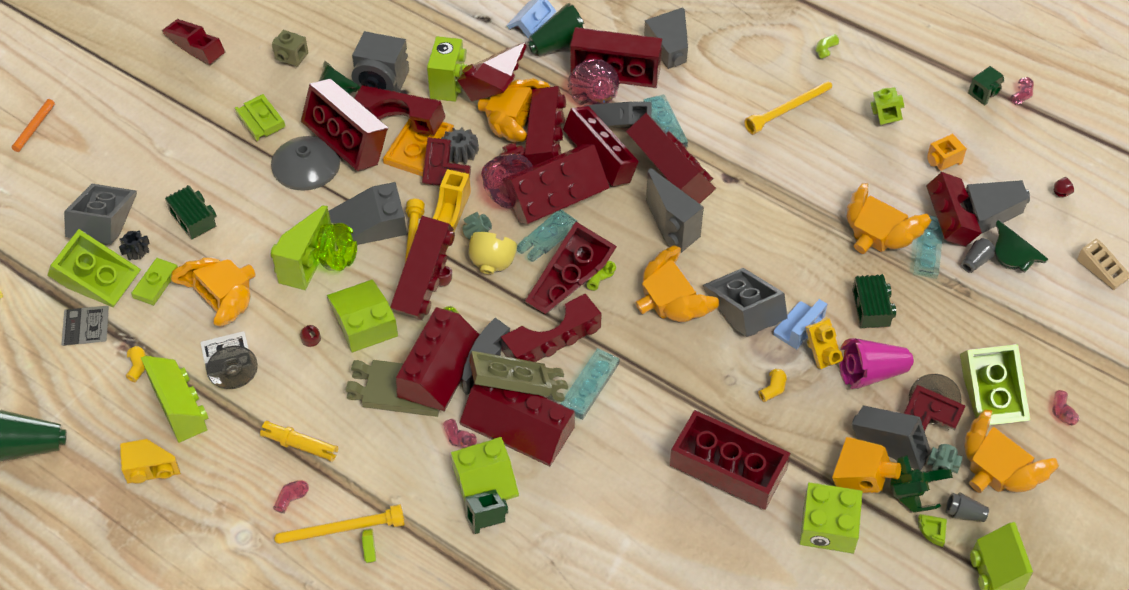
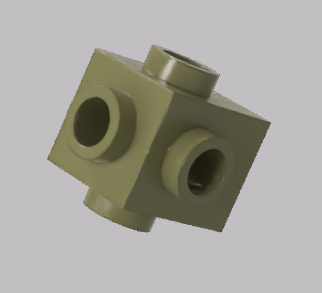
[272,30,309,67]

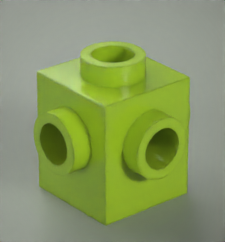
[870,87,905,125]

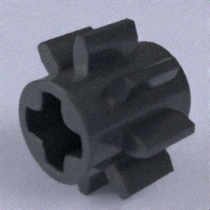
[119,231,150,260]

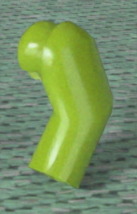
[815,34,839,59]
[587,261,616,291]

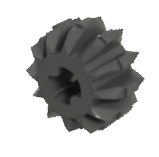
[441,127,479,164]

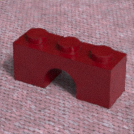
[926,172,982,247]

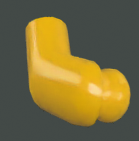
[125,346,146,383]
[758,369,787,402]

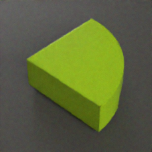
[918,514,947,547]
[362,529,376,563]

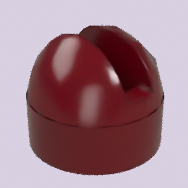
[1053,177,1074,197]
[437,266,452,287]
[300,325,321,347]

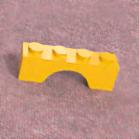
[433,169,471,249]

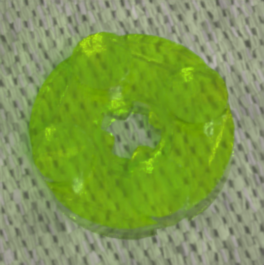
[313,223,357,271]

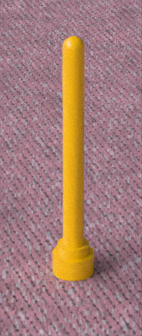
[744,81,832,134]
[405,199,425,263]
[274,504,405,544]

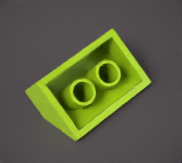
[141,356,209,443]

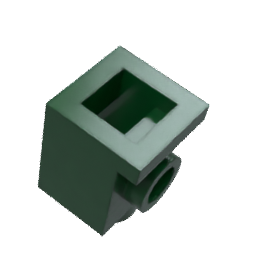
[968,66,1004,106]
[465,489,508,534]

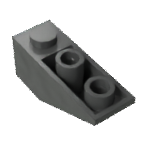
[584,102,652,128]

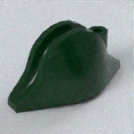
[319,61,361,94]
[995,220,1048,273]

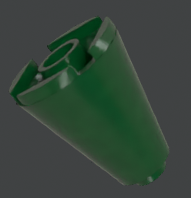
[527,3,585,56]
[0,410,66,462]

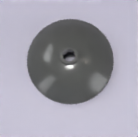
[271,136,340,191]

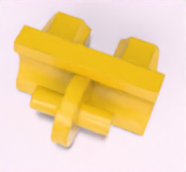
[805,317,843,369]

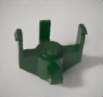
[890,455,953,513]

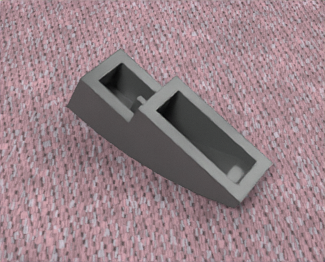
[462,318,510,395]

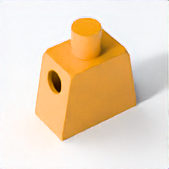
[832,437,901,493]

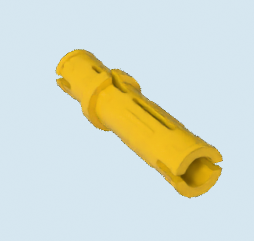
[260,421,338,462]

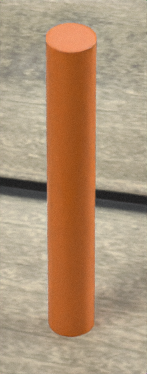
[11,99,55,152]

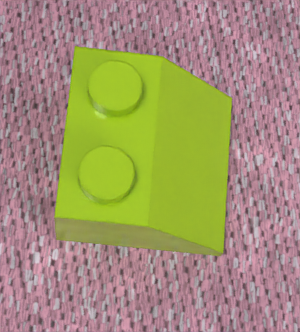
[451,437,519,501]
[970,522,1033,590]

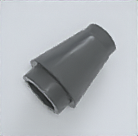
[961,238,995,273]
[946,492,989,522]

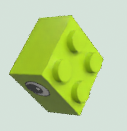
[427,36,467,102]
[800,482,862,554]

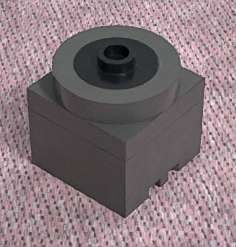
[351,31,410,93]

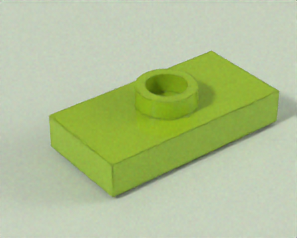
[131,257,178,306]

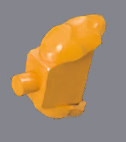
[478,78,551,143]
[847,183,932,254]
[635,245,719,322]
[171,257,256,327]
[964,410,1059,493]

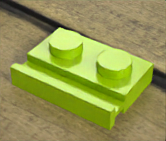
[235,94,286,141]

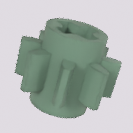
[462,212,492,240]
[927,444,963,474]

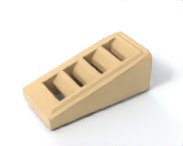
[1077,238,1129,290]

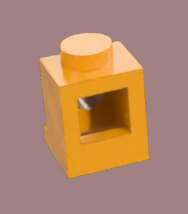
[927,134,967,171]

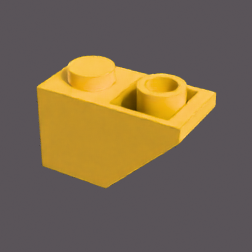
[120,439,181,484]

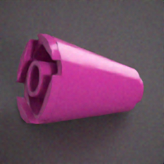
[839,338,914,389]

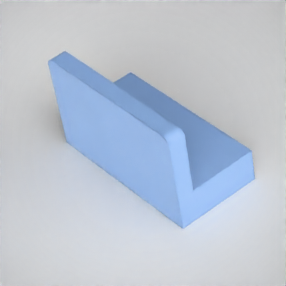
[506,0,556,39]
[773,299,828,350]

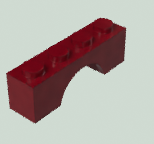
[354,86,446,136]
[501,293,602,362]

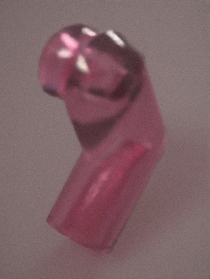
[1011,77,1034,105]
[1052,390,1079,426]
[443,419,477,448]
[273,480,309,513]

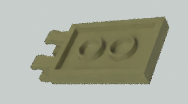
[469,351,568,402]
[346,360,440,417]

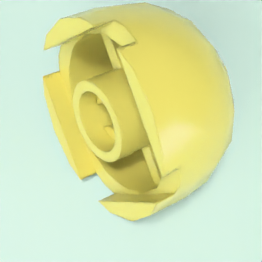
[468,232,518,275]

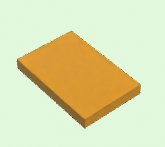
[383,118,454,177]

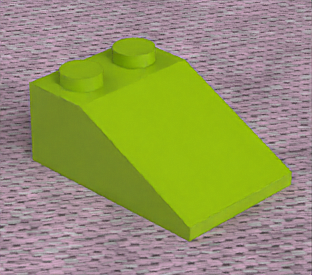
[271,205,333,290]
[47,229,141,307]
[327,279,398,353]
[960,344,1030,425]

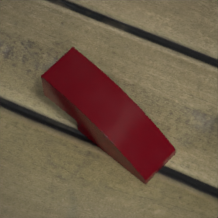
[162,19,225,64]

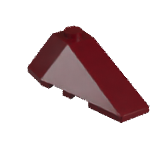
[457,43,527,102]
[525,222,617,315]

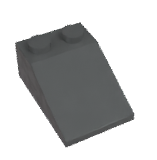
[646,168,704,253]
[329,182,407,249]
[64,183,137,245]
[703,268,788,337]

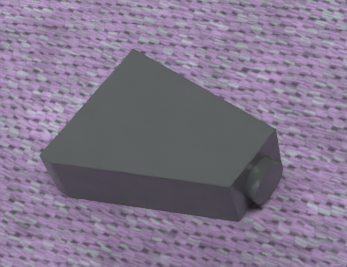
[644,7,688,69]
[963,180,1030,234]
[852,405,931,471]

